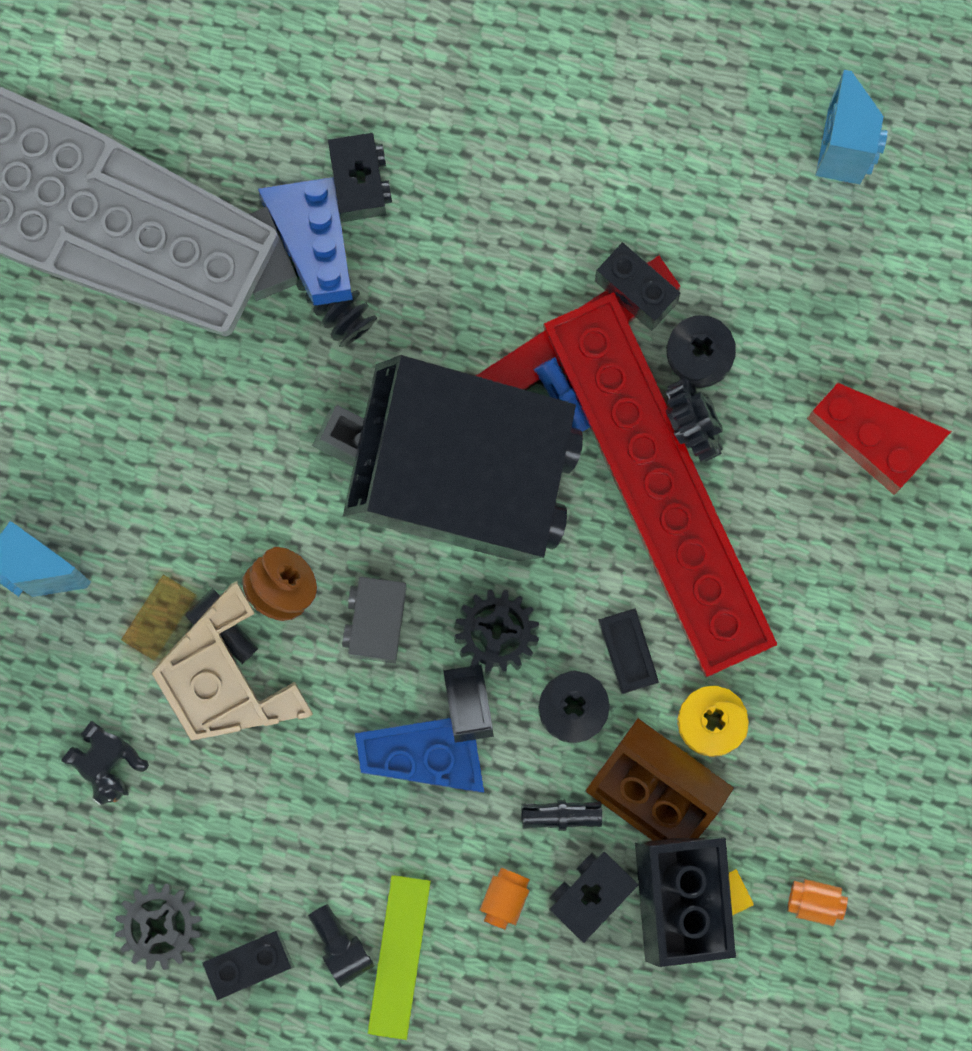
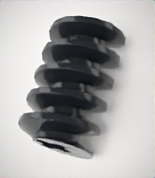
[296,278,377,347]

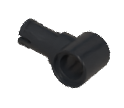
[184,588,258,664]
[308,904,375,987]

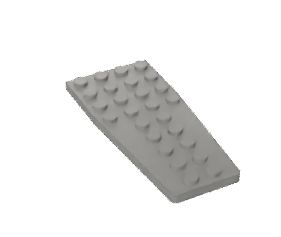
[0,87,279,336]

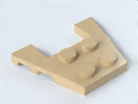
[152,581,313,741]

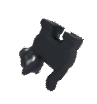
[61,721,149,805]

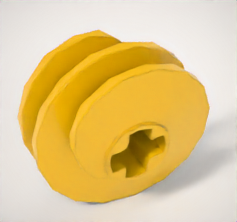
[677,686,749,757]

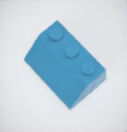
[815,70,888,185]
[0,521,91,597]

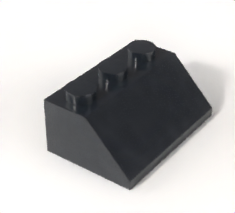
[635,837,736,967]

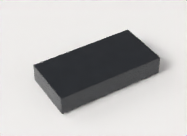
[598,608,659,695]
[443,664,494,743]

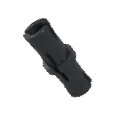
[521,799,602,831]

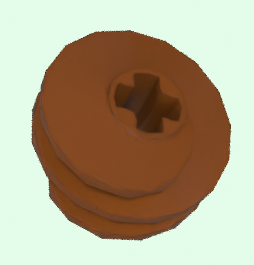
[242,547,317,621]

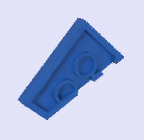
[355,718,484,793]

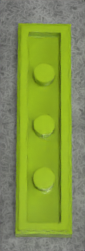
[367,875,431,1040]

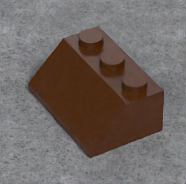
[585,718,734,841]

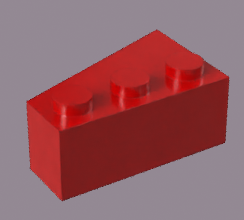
[807,383,952,495]

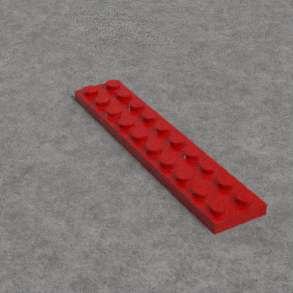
[543,292,778,678]

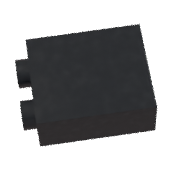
[342,355,583,561]

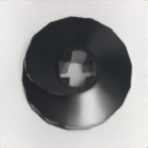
[666,315,736,388]
[538,670,610,743]

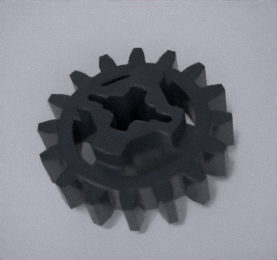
[666,379,723,462]
[454,589,539,675]

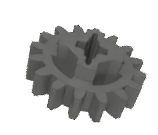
[115,883,202,970]

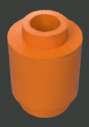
[479,868,530,930]
[787,879,848,926]

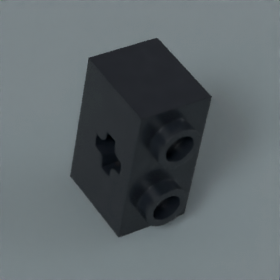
[328,133,392,222]
[595,242,681,331]
[548,852,639,943]
[202,931,294,1000]

